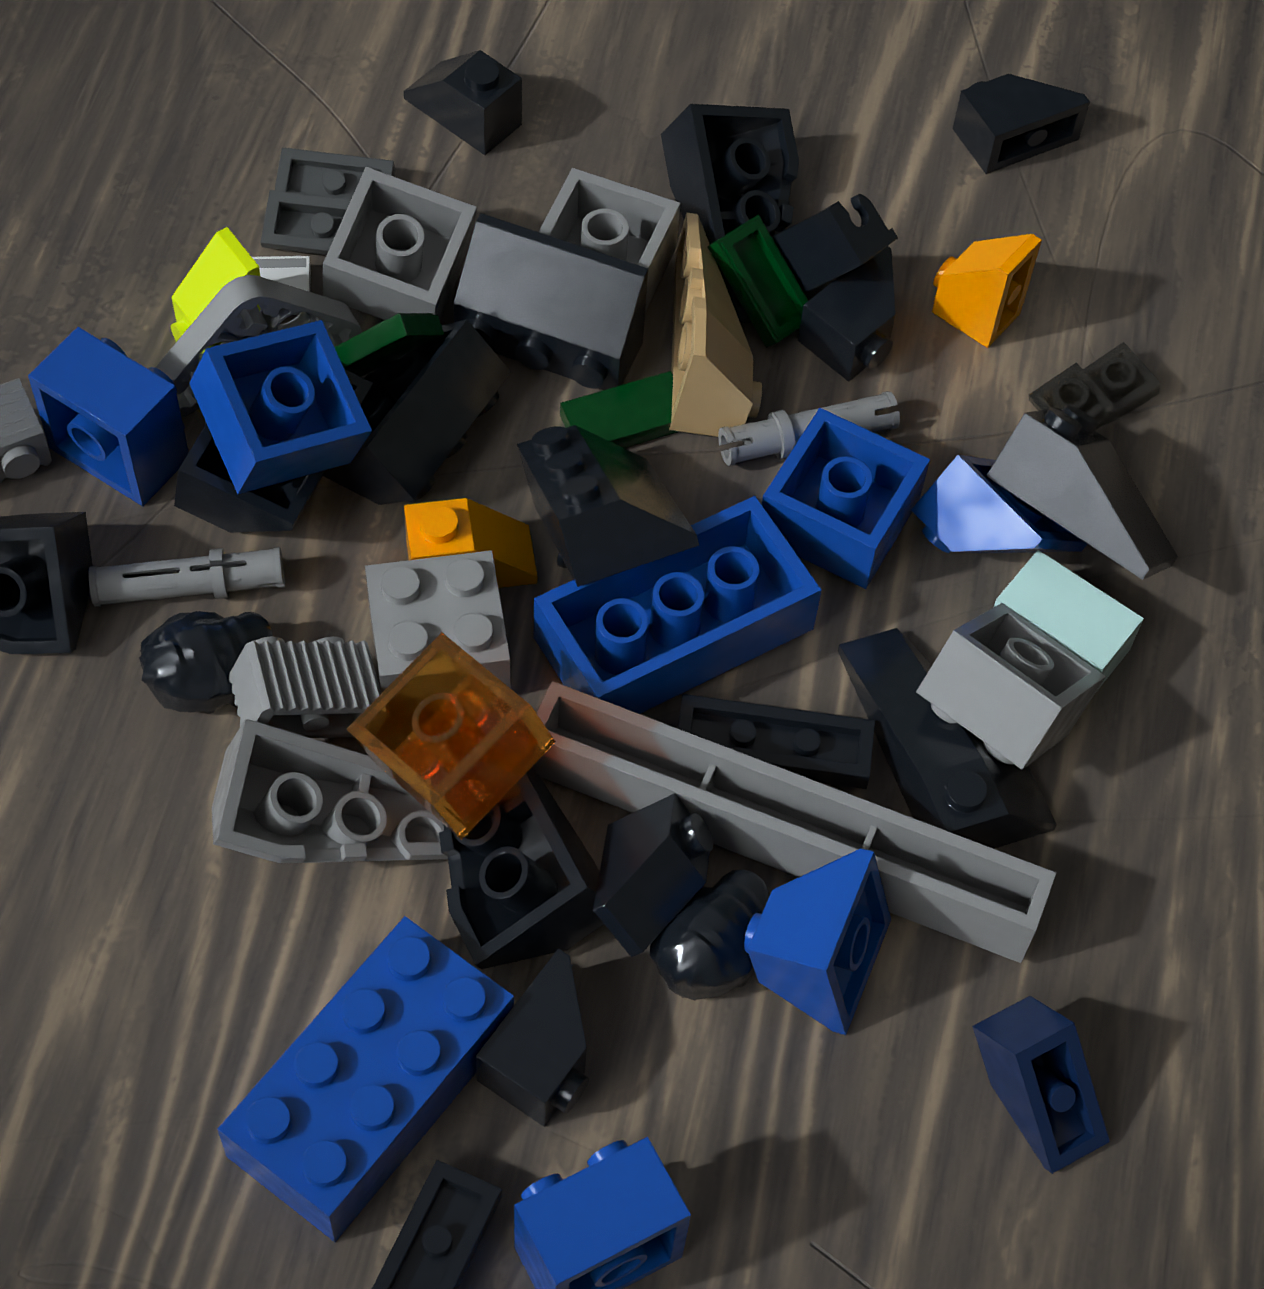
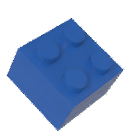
[189,320,372,494]
[28,327,189,507]
[762,408,930,589]
[514,1137,691,1289]

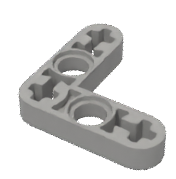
[155,275,362,417]

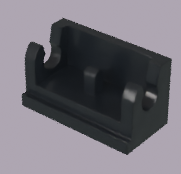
[772,194,898,293]

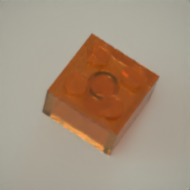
[347,632,556,840]

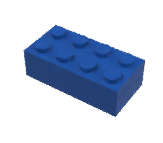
[533,496,822,714]
[217,916,514,1242]

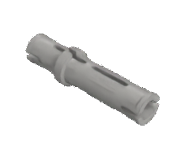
[718,391,900,466]
[89,547,285,607]

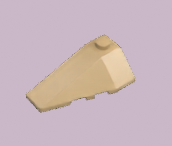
[669,212,762,437]

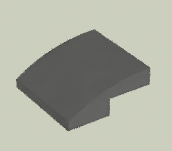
[261,147,396,255]

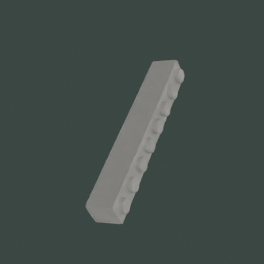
[526,681,1056,963]

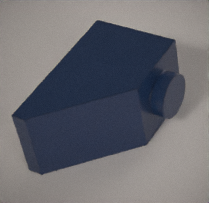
[972,996,1110,1174]

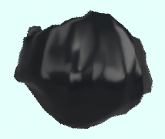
[139,611,273,713]
[650,869,770,1001]

